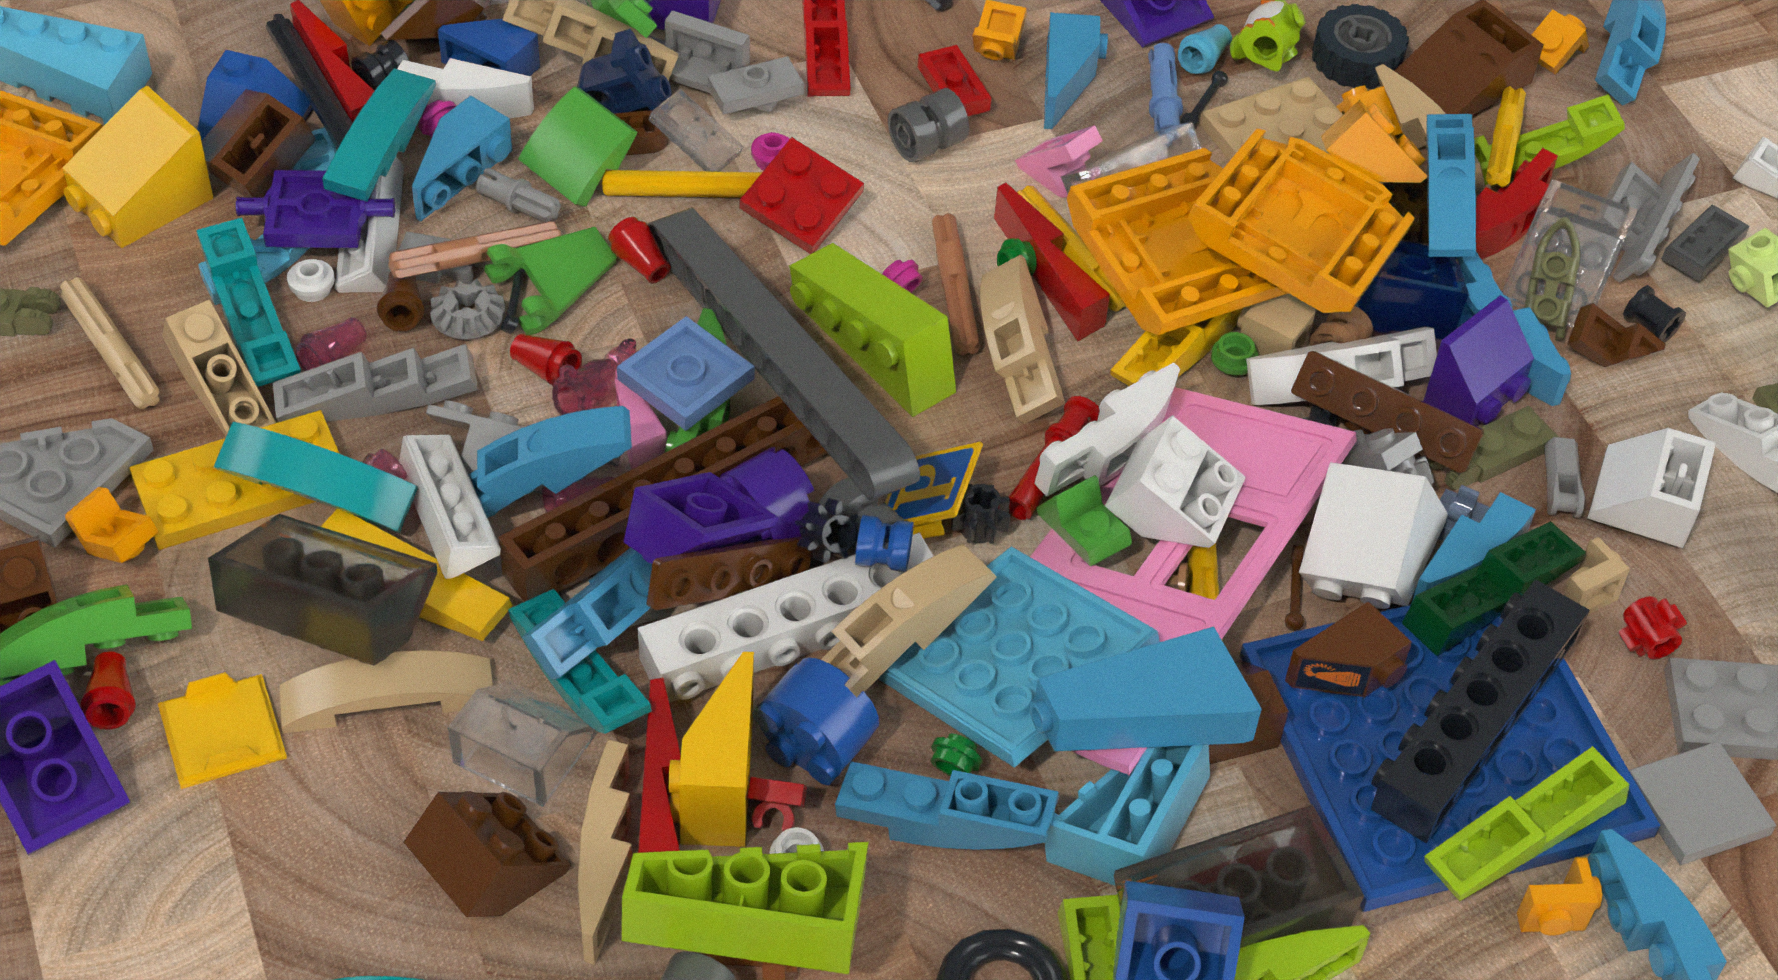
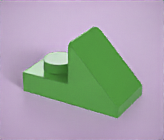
[1037,475,1132,567]

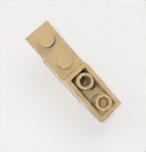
[980,255,1065,424]
[821,544,997,697]

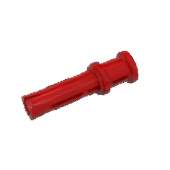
[1007,396,1100,520]

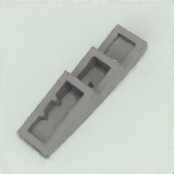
[273,344,478,422]

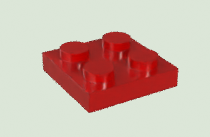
[739,137,864,254]

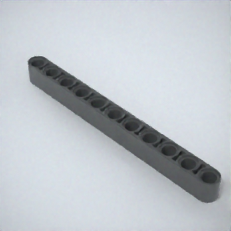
[648,207,920,500]

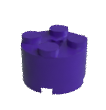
[720,447,815,544]

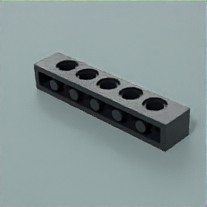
[1371,579,1590,843]

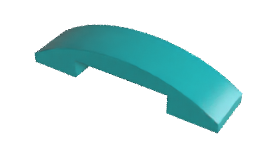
[196,218,301,387]
[213,422,418,534]
[508,589,652,734]

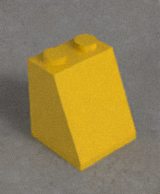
[62,85,213,248]

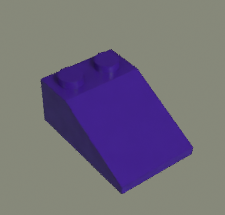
[1100,0,1214,48]
[0,660,131,856]

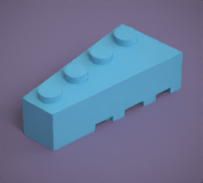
[0,6,152,125]

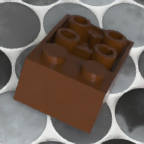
[1394,0,1544,115]

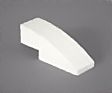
[397,58,534,119]

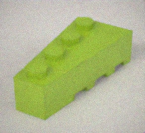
[789,243,956,417]
[622,842,868,974]

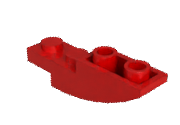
[1434,148,1558,271]

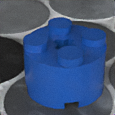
[752,657,879,785]

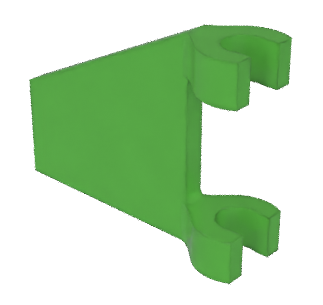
[484,227,617,335]

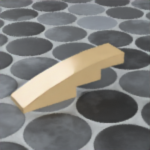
[502,0,678,80]
[1375,64,1486,195]
[578,739,632,965]

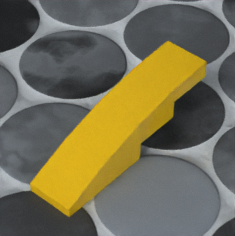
[1110,308,1243,386]

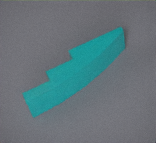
[322,68,436,202]

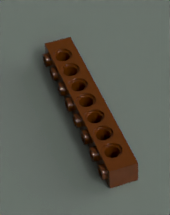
[498,396,828,602]

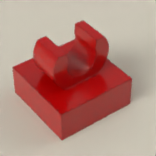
[747,777,807,832]

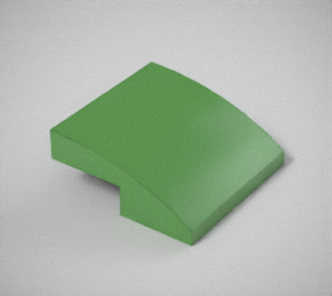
[518,87,638,206]

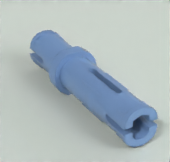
[1148,43,1183,146]

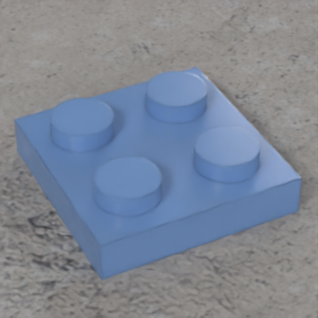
[617,316,755,431]

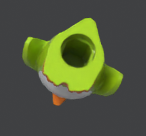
[1230,0,1306,71]

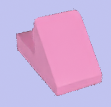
[1015,125,1103,198]

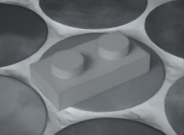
[1342,428,1423,471]

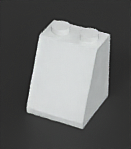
[1299,462,1448,609]

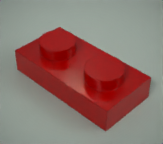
[917,45,991,116]

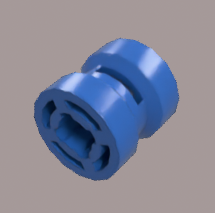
[855,515,914,572]

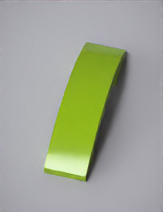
[1474,94,1625,185]

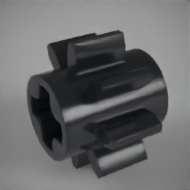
[951,484,1011,544]
[795,498,859,563]

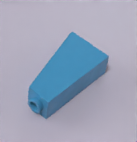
[1030,626,1262,751]

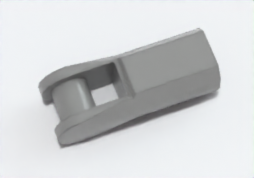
[1544,437,1585,518]

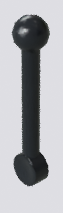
[1181,71,1228,131]
[501,269,527,334]

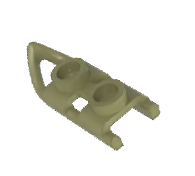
[1524,217,1580,341]

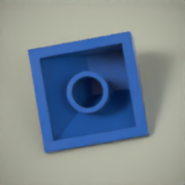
[197,50,313,141]

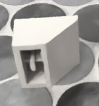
[1105,415,1246,548]
[1587,428,1716,548]

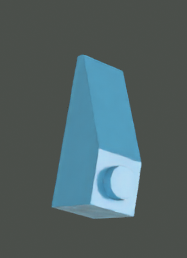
[1044,12,1108,129]

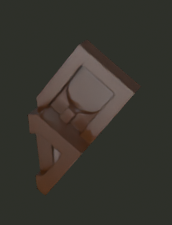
[1567,303,1666,367]

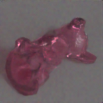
[552,338,637,416]

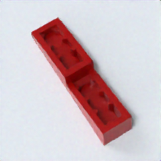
[290,0,374,123]
[802,0,851,97]
[994,182,1110,342]
[638,677,681,853]

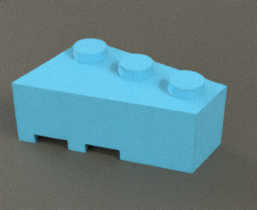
[1044,745,1210,889]

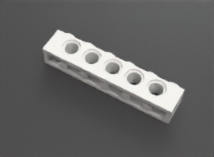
[638,533,933,702]

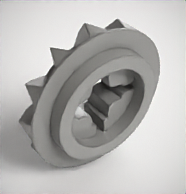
[430,279,505,339]

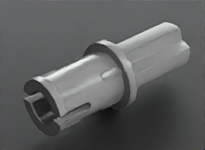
[476,168,561,222]

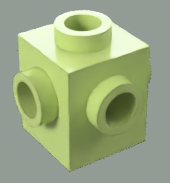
[1728,228,1778,308]

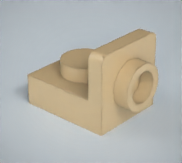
[1564,537,1630,615]

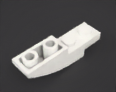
[1246,327,1437,405]
[1034,362,1180,496]
[1688,392,1778,493]

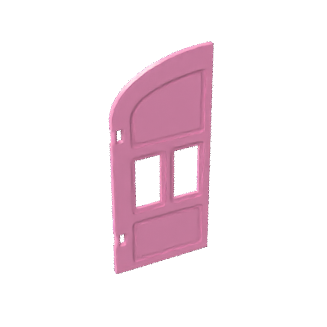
[1030,387,1357,775]

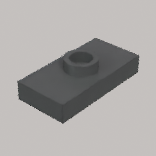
[1661,204,1750,281]

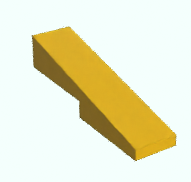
[308,509,512,641]

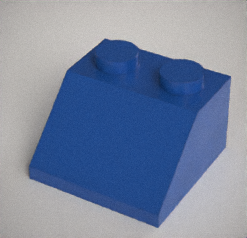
[1113,880,1245,980]

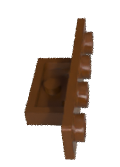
[1291,351,1484,473]
[646,536,812,610]

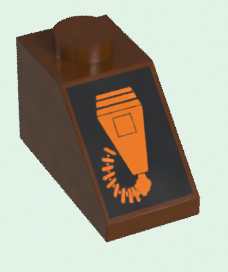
[1285,602,1412,697]

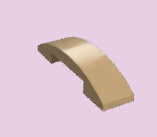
[279,650,495,734]

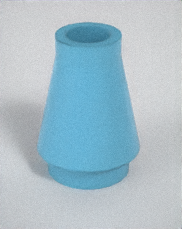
[1178,24,1232,74]

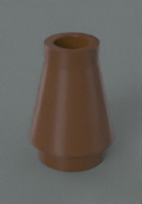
[377,271,424,331]

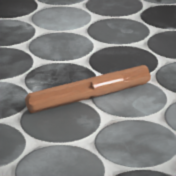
[932,213,980,356]
[388,221,561,279]

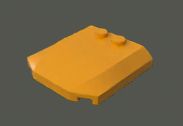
[0,90,103,245]
[1188,128,1415,313]
[1067,148,1287,335]

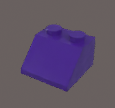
[1423,295,1534,426]
[624,472,778,564]

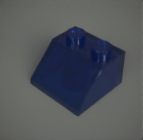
[1358,241,1469,340]

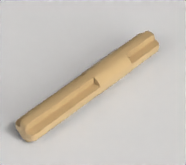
[60,277,160,410]

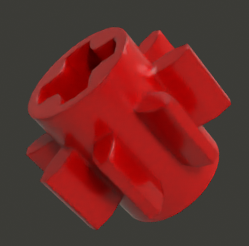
[1618,596,1687,659]

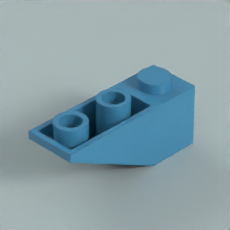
[412,96,513,222]

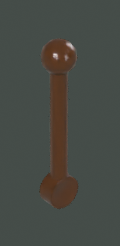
[1284,545,1304,631]

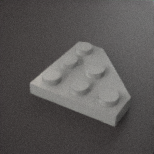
[0,418,153,548]

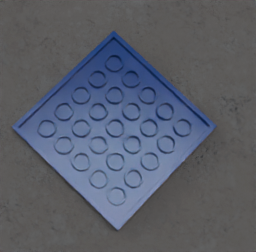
[1239,605,1660,912]

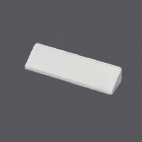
[334,157,404,293]
[399,435,501,579]

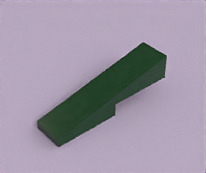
[1402,521,1587,657]

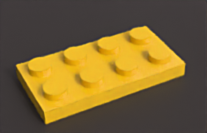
[129,410,340,550]

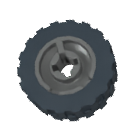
[1312,4,1409,89]

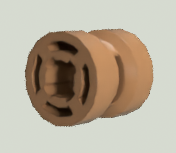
[1310,306,1373,346]

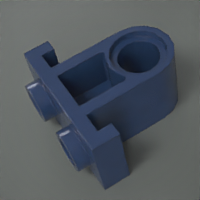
[577,28,672,117]

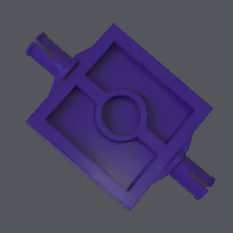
[236,170,395,248]

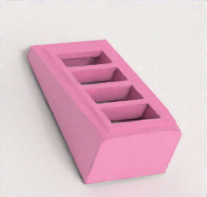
[615,371,667,470]

